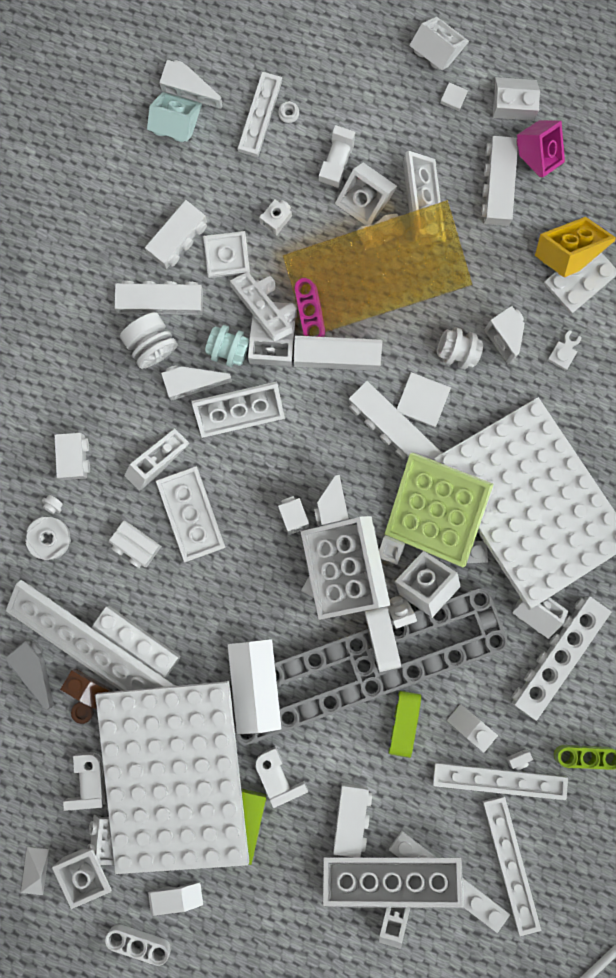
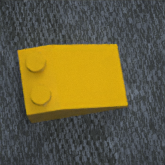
[535,217,616,277]

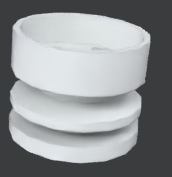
[120,312,178,369]

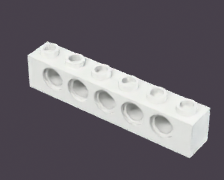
[511,596,612,721]

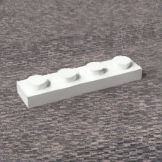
[238,72,282,158]

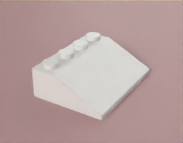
[301,516,390,620]

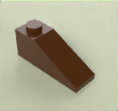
[60,669,114,710]

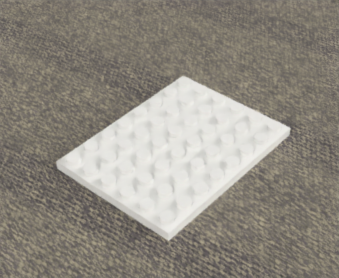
[433,397,616,610]
[95,681,249,874]

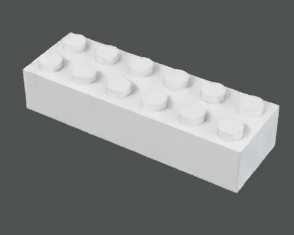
[323,858,464,909]

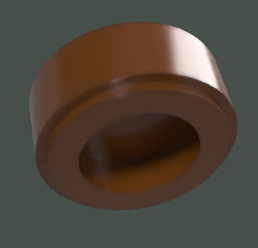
[71,702,94,724]

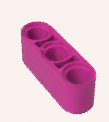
[295,278,325,337]

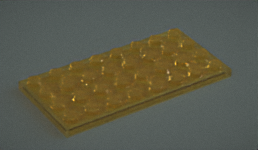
[283,200,473,337]

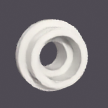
[278,101,299,123]
[42,495,63,514]

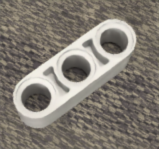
[364,606,401,672]
[105,924,171,966]

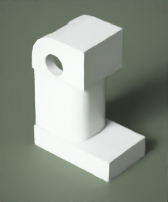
[319,125,355,188]
[256,746,308,808]
[63,752,106,811]

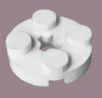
[26,517,71,560]

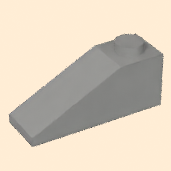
[5,641,54,710]

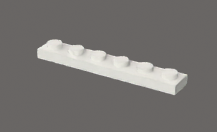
[432,762,568,800]
[482,795,541,936]
[389,831,510,933]

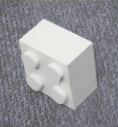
[395,551,461,618]

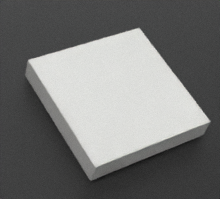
[203,231,250,278]
[397,372,451,428]

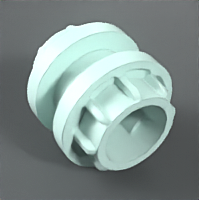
[205,325,250,368]

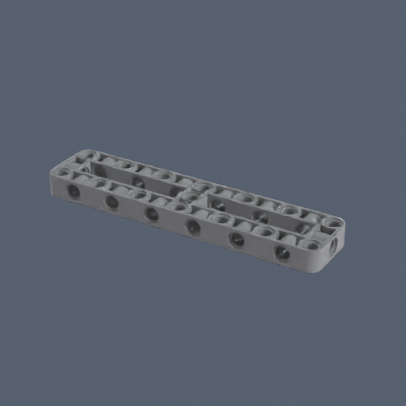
[226,589,508,745]

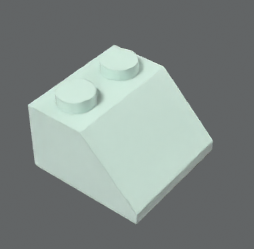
[147,92,202,142]

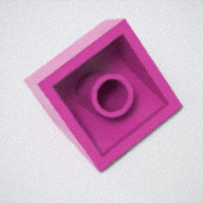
[517,120,565,177]

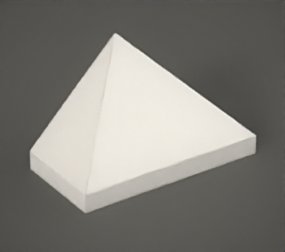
[21,847,49,895]

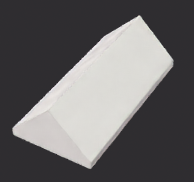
[403,151,446,244]
[192,381,285,438]

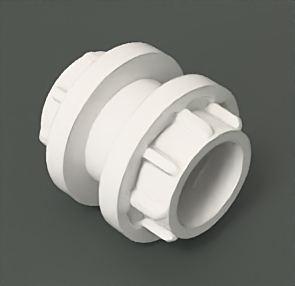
[437,327,483,370]

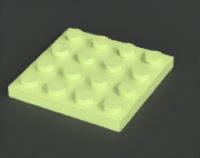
[385,453,494,567]

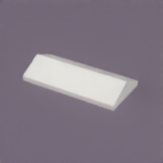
[294,336,382,371]
[228,639,281,734]

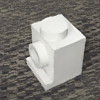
[259,199,292,236]

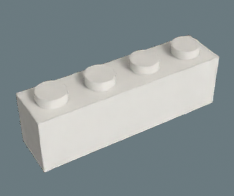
[481,136,518,226]
[115,281,203,315]

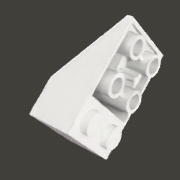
[248,302,297,367]

